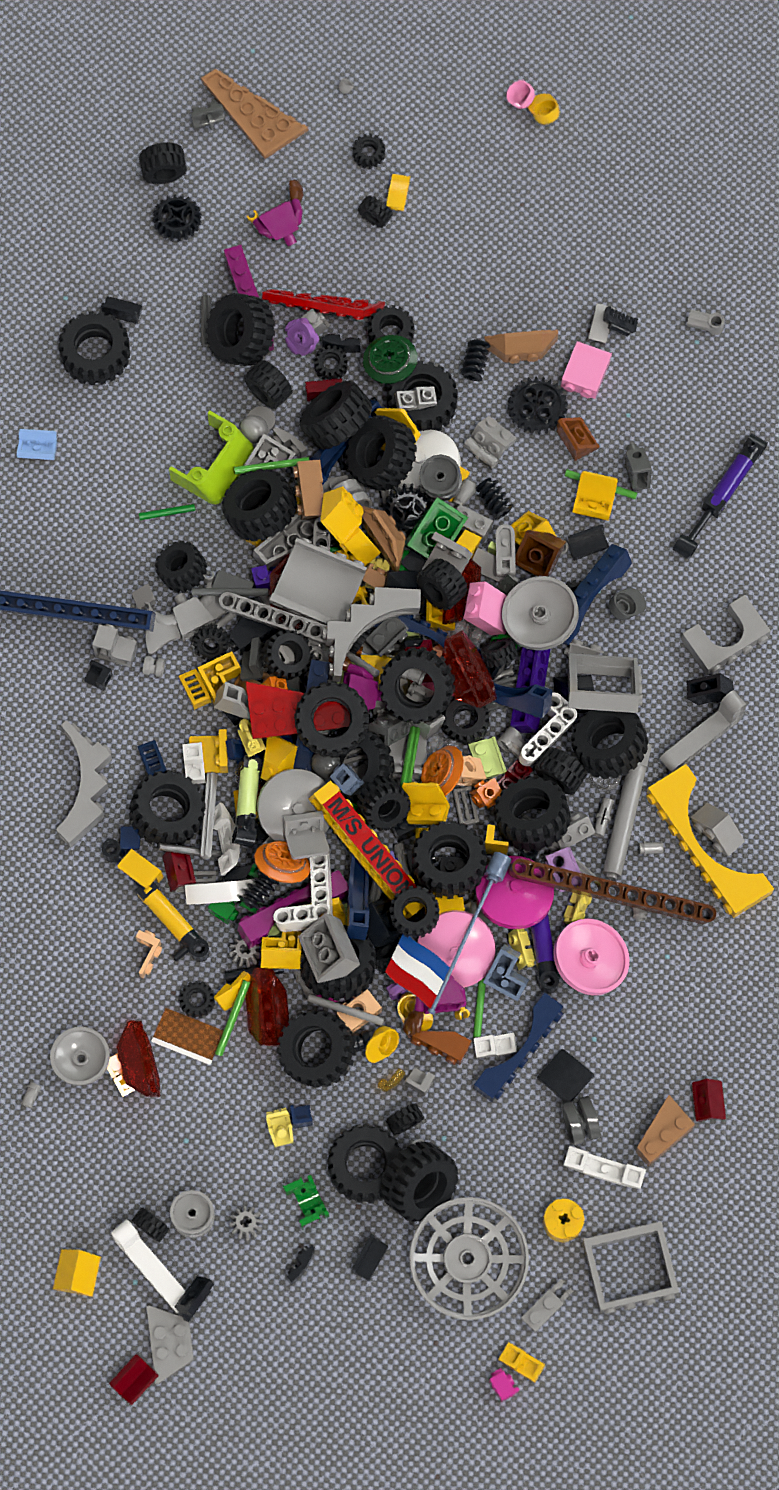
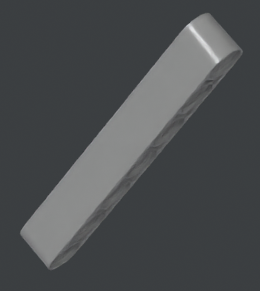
[219,592,330,647]

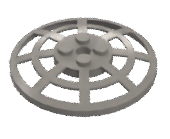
[409,1197,529,1320]

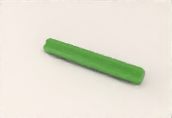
[400,726,420,789]

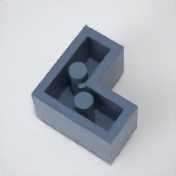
[483,944,530,1001]

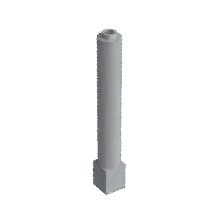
[602,744,652,881]

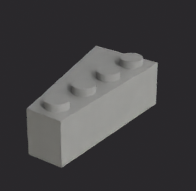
[252,514,333,569]

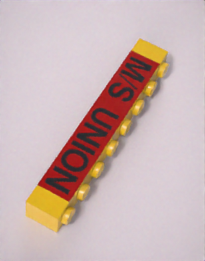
[308,781,424,920]

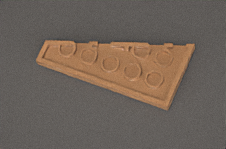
[201,69,309,159]

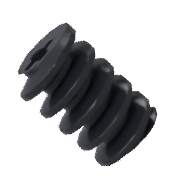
[460,339,490,382]
[476,478,514,520]
[237,871,280,910]

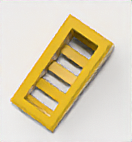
[179,669,211,710]

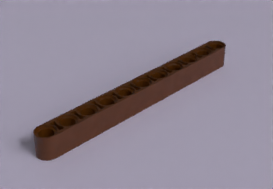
[508,859,716,924]

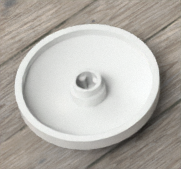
[394,430,460,498]

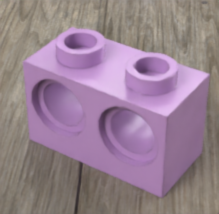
[545,847,581,892]

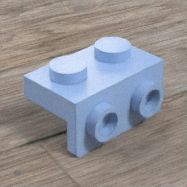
[17,429,57,460]

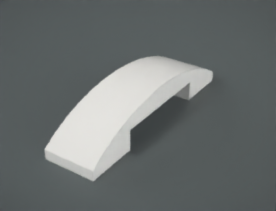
[213,803,240,876]
[185,878,265,904]
[564,1146,646,1189]

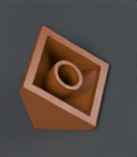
[556,417,600,461]

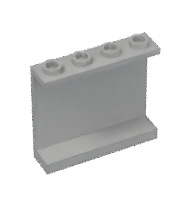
[269,537,367,625]

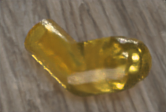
[377,1068,406,1092]

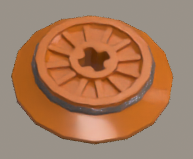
[421,745,464,796]
[254,841,311,883]

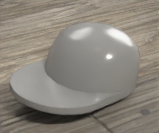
[240,406,275,443]

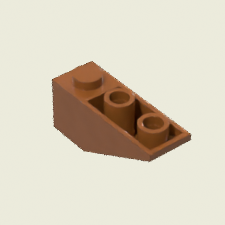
[408,1031,472,1065]

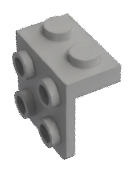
[284,811,330,859]

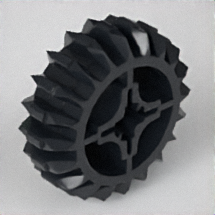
[152,194,202,243]
[384,483,433,534]

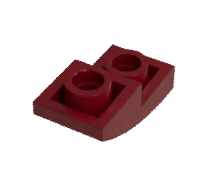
[497,759,533,791]

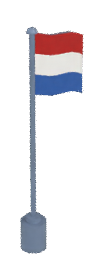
[385,852,512,1014]

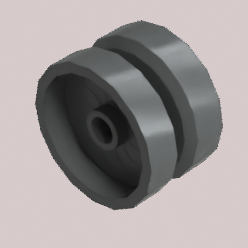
[419,454,462,501]
[561,1096,601,1146]

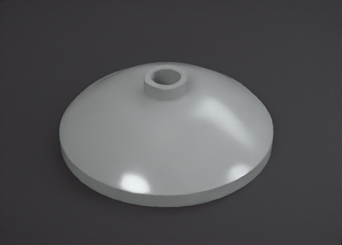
[50,1027,110,1086]

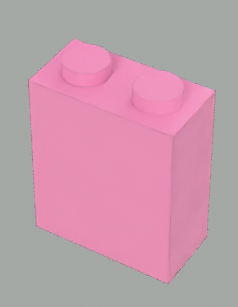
[561,341,612,399]
[464,581,507,635]

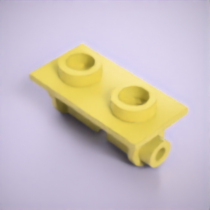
[237,719,266,757]
[563,886,592,924]
[508,929,536,971]

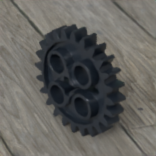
[508,376,568,435]

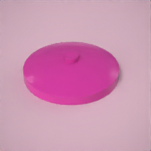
[475,856,554,929]

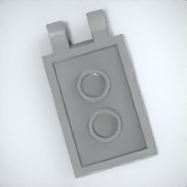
[389,722,427,781]

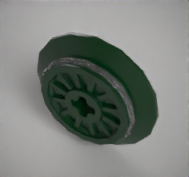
[363,335,418,384]

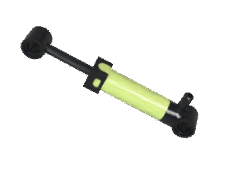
[232,718,263,848]

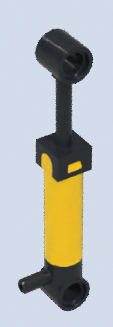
[101,839,210,962]

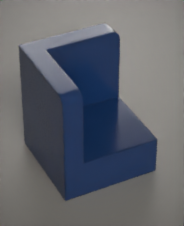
[120,826,141,854]
[290,1105,313,1129]

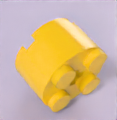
[543,1199,584,1243]

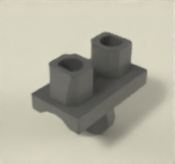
[191,101,226,130]

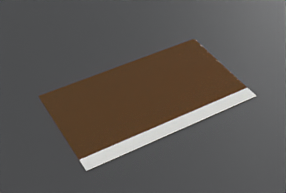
[151,1008,224,1065]

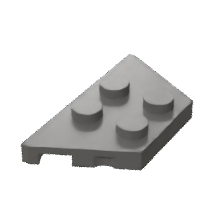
[147,1306,194,1385]

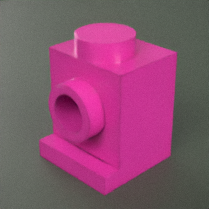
[489,1368,520,1403]

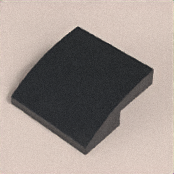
[537,1048,594,1102]

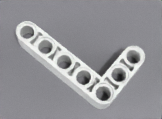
[273,845,333,932]
[111,1219,185,1313]

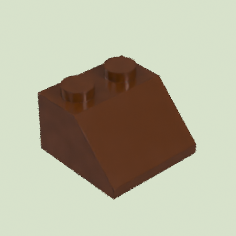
[515,530,566,577]

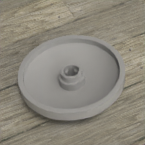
[502,576,579,650]
[257,769,330,842]

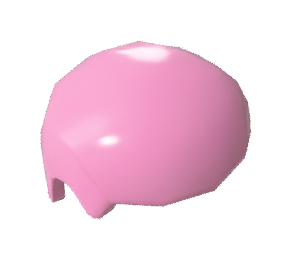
[506,80,535,109]

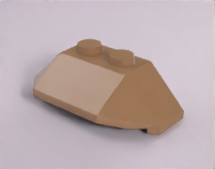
[484,330,558,364]
[362,506,406,571]

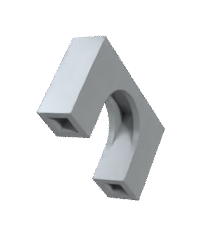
[681,595,771,676]

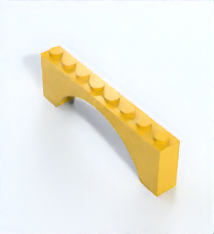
[646,764,774,918]

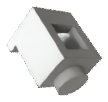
[301,308,331,336]

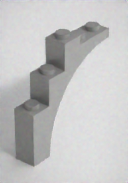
[322,587,421,682]
[56,720,112,848]

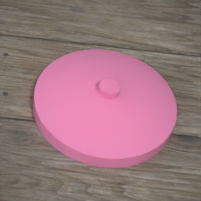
[418,910,496,988]
[554,919,629,995]

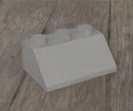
[298,913,360,983]

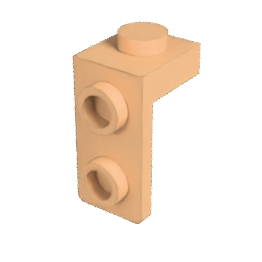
[136,930,162,978]

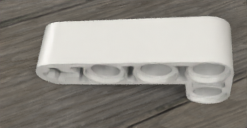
[518,692,577,766]

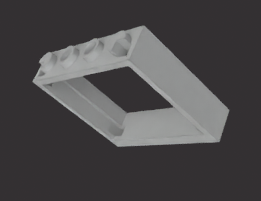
[567,653,643,713]
[582,1222,679,1314]

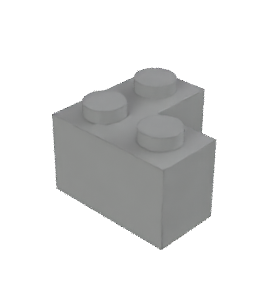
[244,434,296,471]
[92,624,138,667]
[690,803,745,856]

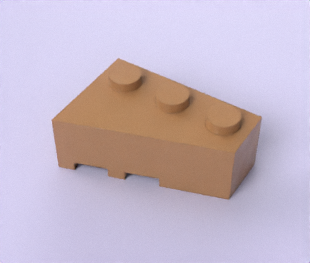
[293,460,325,520]
[635,1095,695,1167]

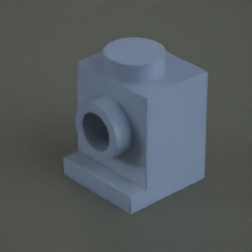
[330,763,365,796]

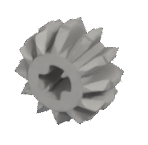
[229,937,262,968]
[229,1206,263,1241]

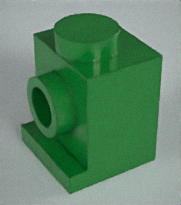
[208,901,239,925]

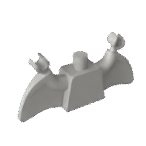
[140,571,246,655]

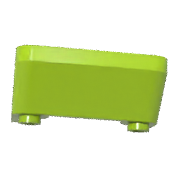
[169,410,254,505]

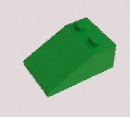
[405,497,468,560]

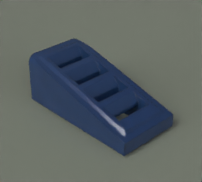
[137,740,166,776]

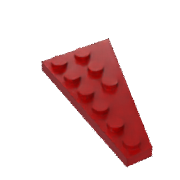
[262,289,385,320]
[246,682,350,739]

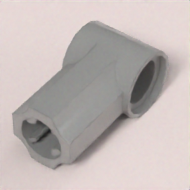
[687,310,724,335]
[497,727,534,758]

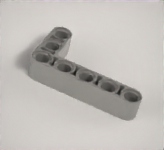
[659,690,747,773]

